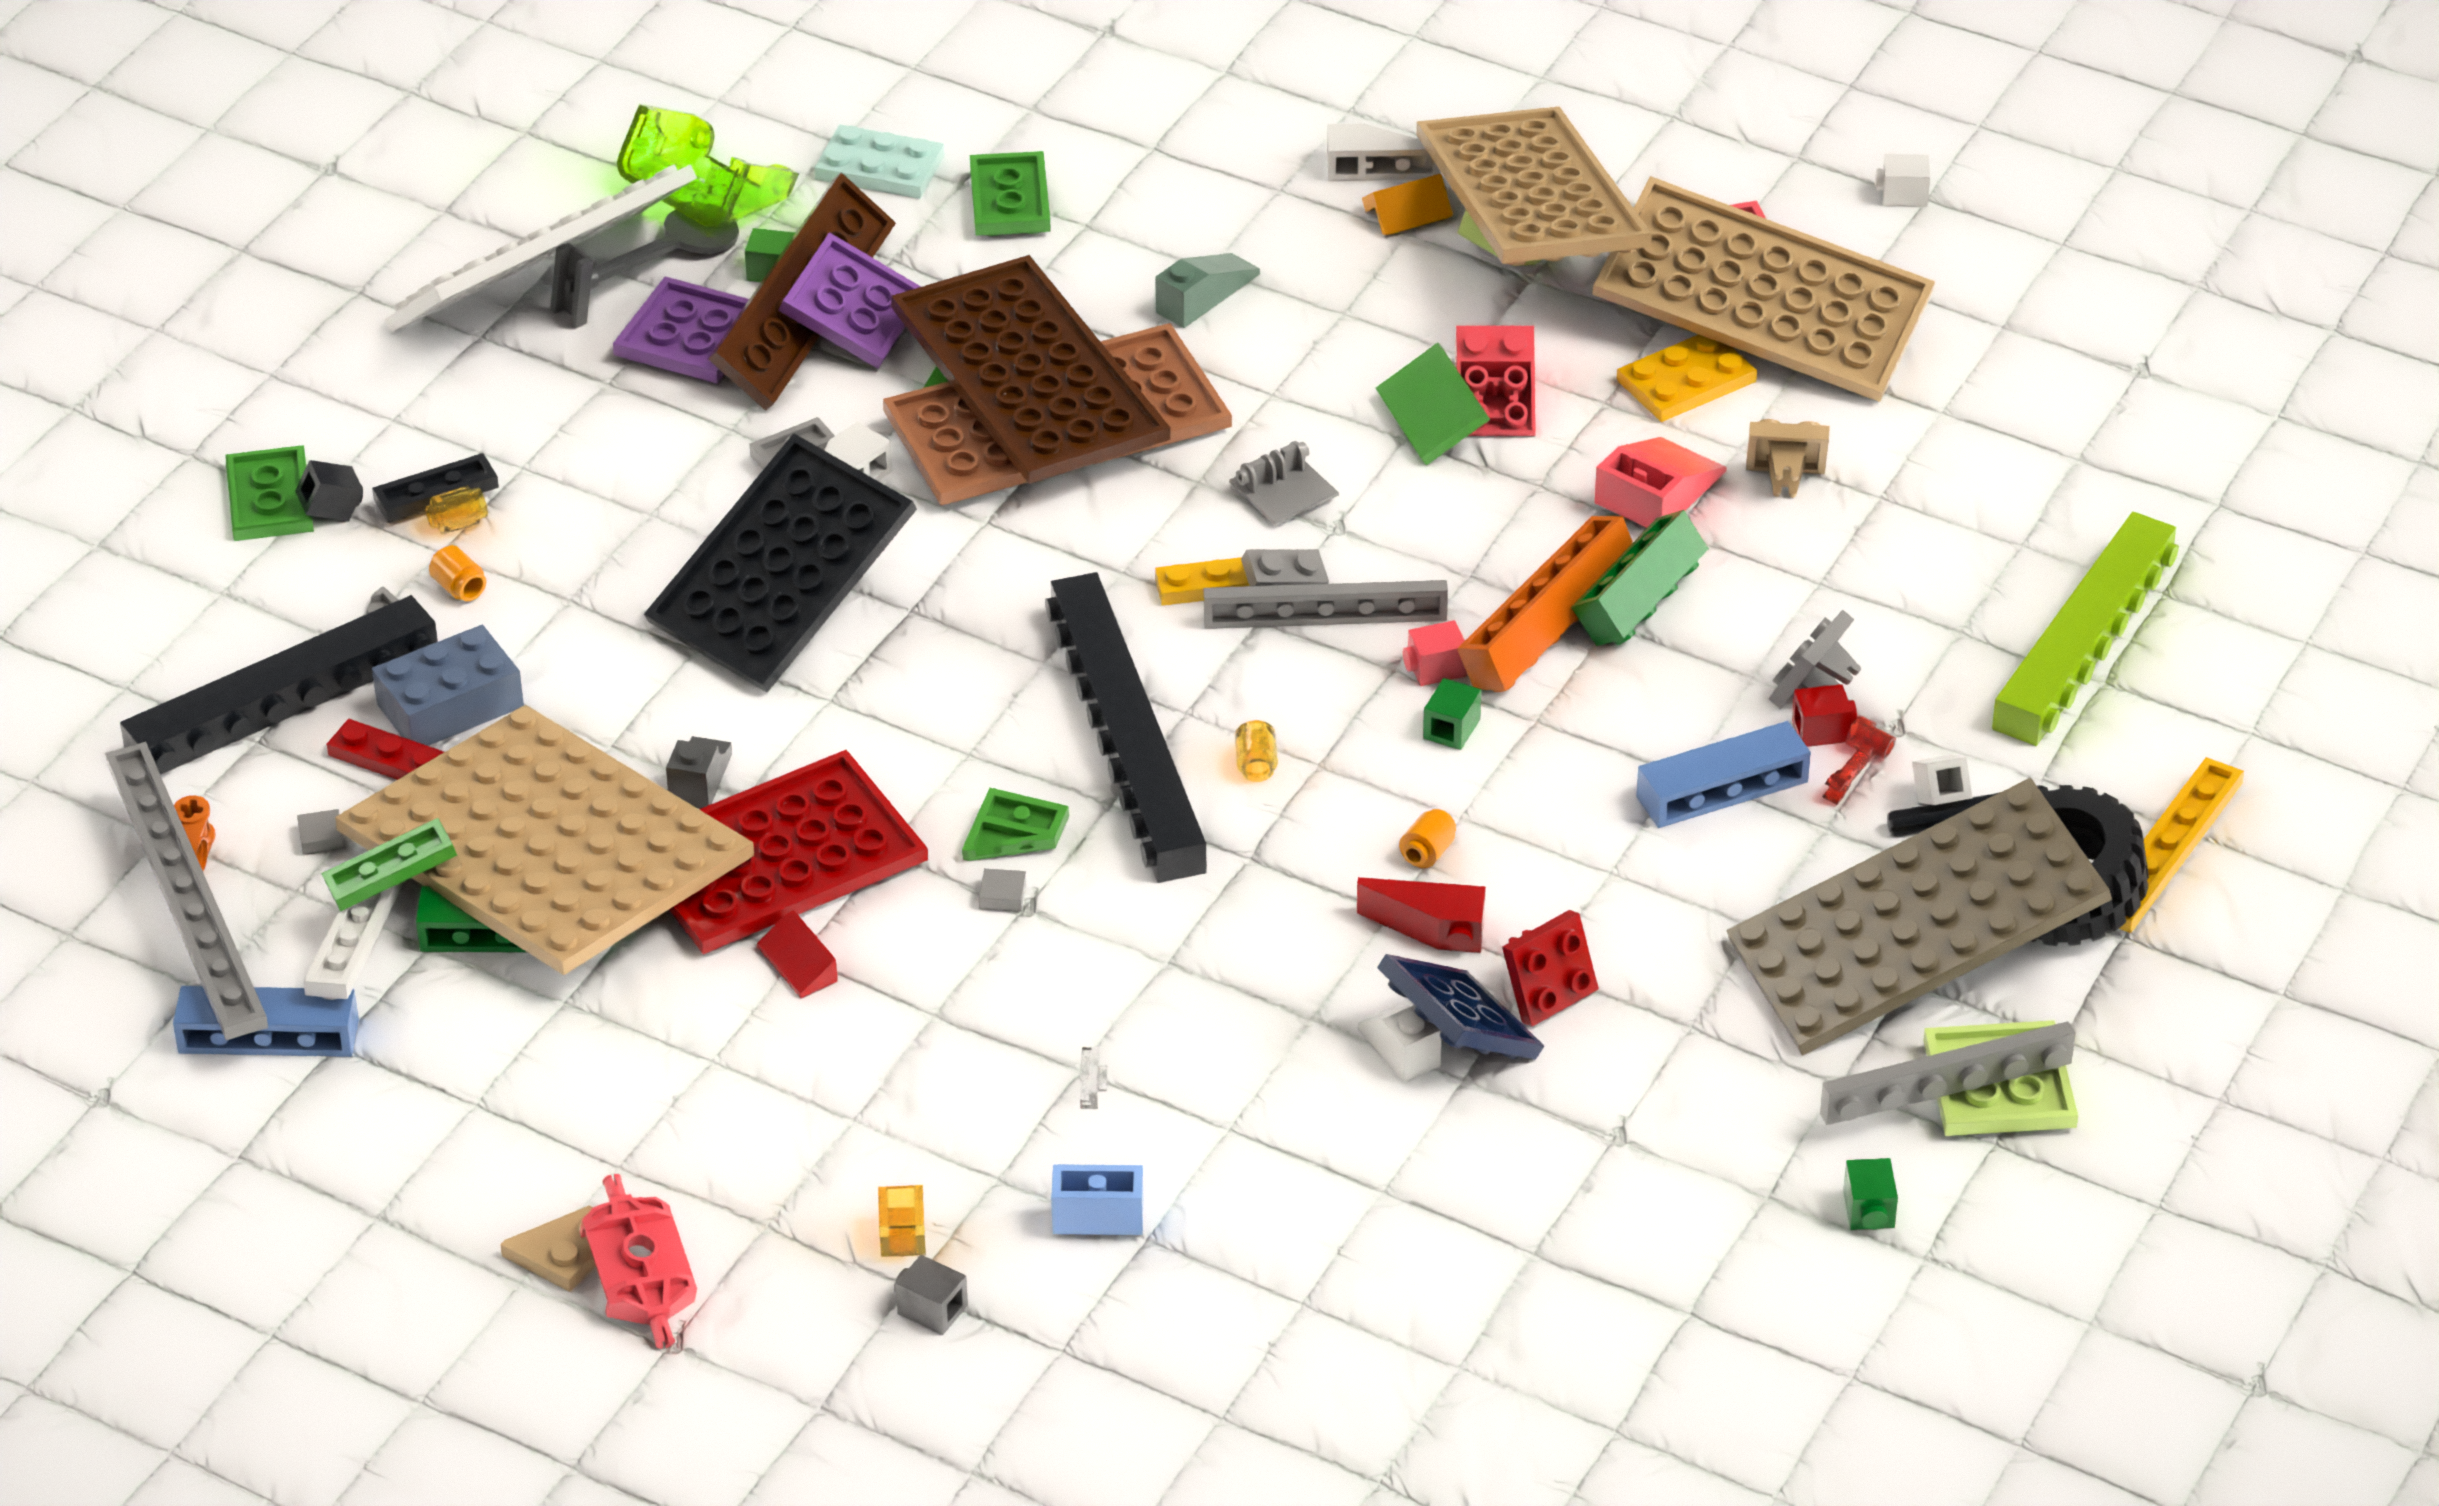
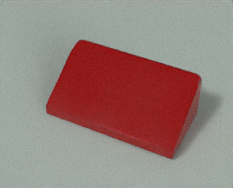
[757,910,838,998]

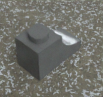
[666,736,732,809]

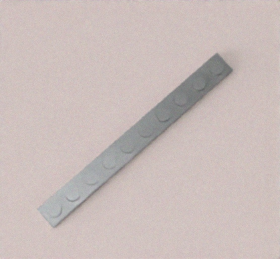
[105,742,268,1040]

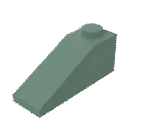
[1155,253,1260,328]

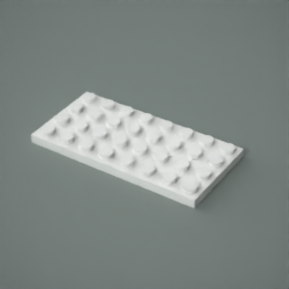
[385,164,697,333]

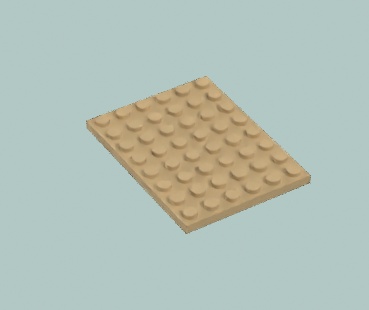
[335,704,754,975]

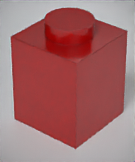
[1792,684,1857,747]

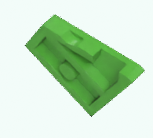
[962,787,1070,861]

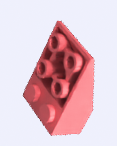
[1455,326,1536,436]
[1594,437,1727,528]

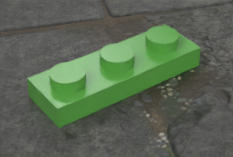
[321,818,457,912]

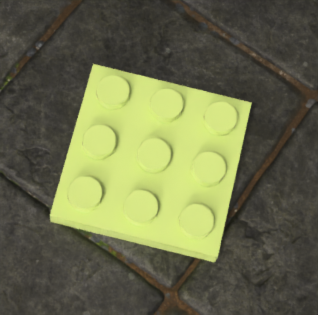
[1923,1020,2079,1136]

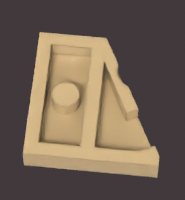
[500,1205,596,1292]

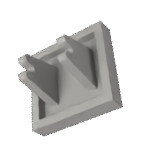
[1768,609,1861,709]

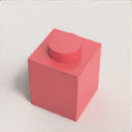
[1403,620,1467,686]

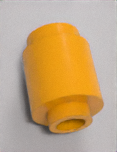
[429,545,487,601]
[1399,809,1456,868]

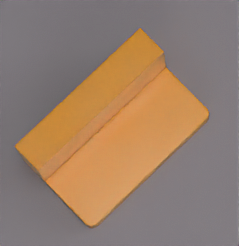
[1362,173,1453,236]

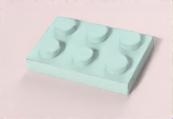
[814,124,945,199]

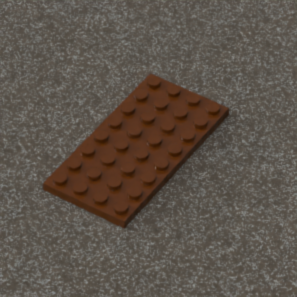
[891,255,1171,484]

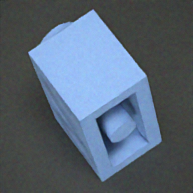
[1051,1164,1144,1235]

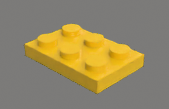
[1617,334,1757,422]

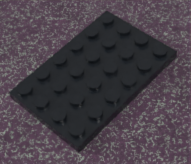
[644,433,917,693]

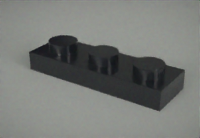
[372,453,499,523]

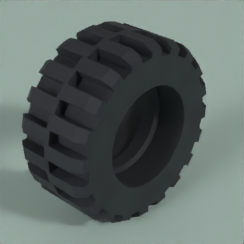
[2031,785,2149,946]

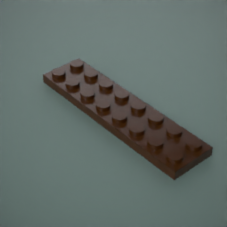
[708,172,896,411]

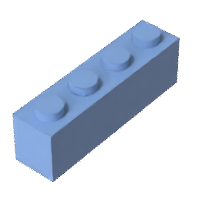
[1636,721,1811,829]
[173,986,359,1057]

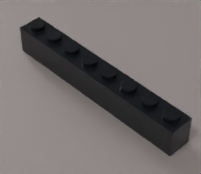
[120,595,438,775]

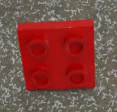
[1502,910,1599,1027]

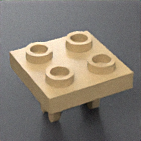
[1746,419,1830,498]

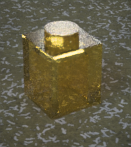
[878,1185,926,1257]

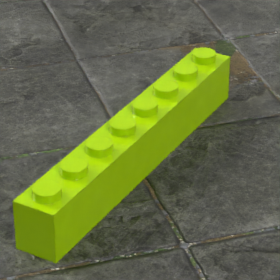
[1992,511,2179,746]

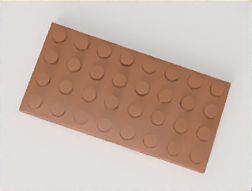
[883,323,1232,506]

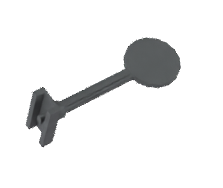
[550,206,739,328]

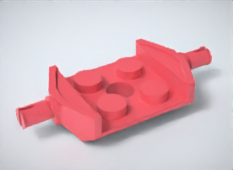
[580,1174,697,1349]

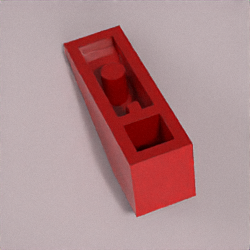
[1357,877,1486,953]

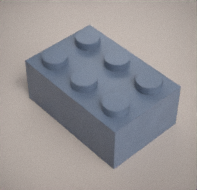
[372,624,524,746]

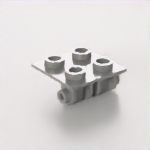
[1229,441,1339,525]

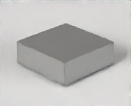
[297,809,345,854]
[979,868,1027,911]

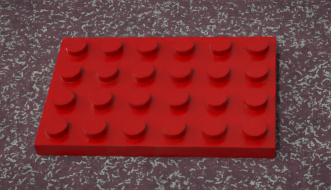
[669,749,928,954]

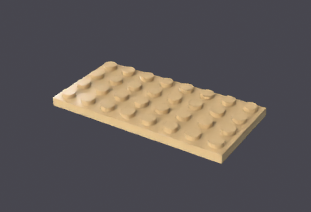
[1416,106,1652,266]
[1592,176,1936,402]

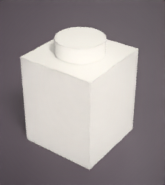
[1875,153,1931,207]
[1911,754,1973,805]

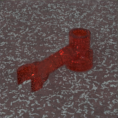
[1822,715,1896,805]

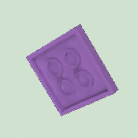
[778,232,921,369]
[613,276,749,384]

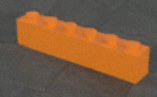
[1457,516,1633,693]

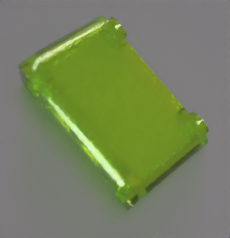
[617,103,799,228]

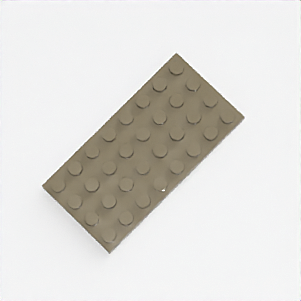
[1726,777,2112,1056]

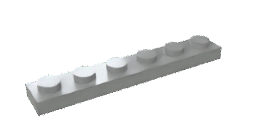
[1204,580,1448,629]
[1820,1021,2076,1125]

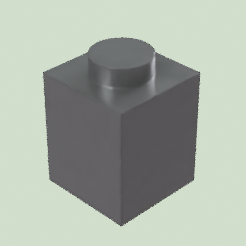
[894,1254,968,1335]

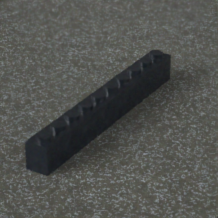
[1045,572,1207,883]

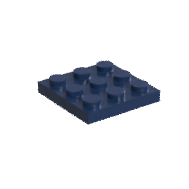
[1377,954,1545,1060]

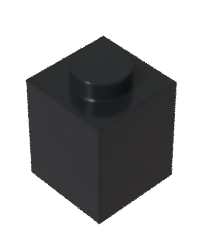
[295,460,364,521]

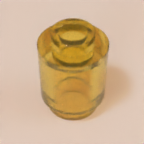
[425,486,488,535]
[1234,720,1278,782]

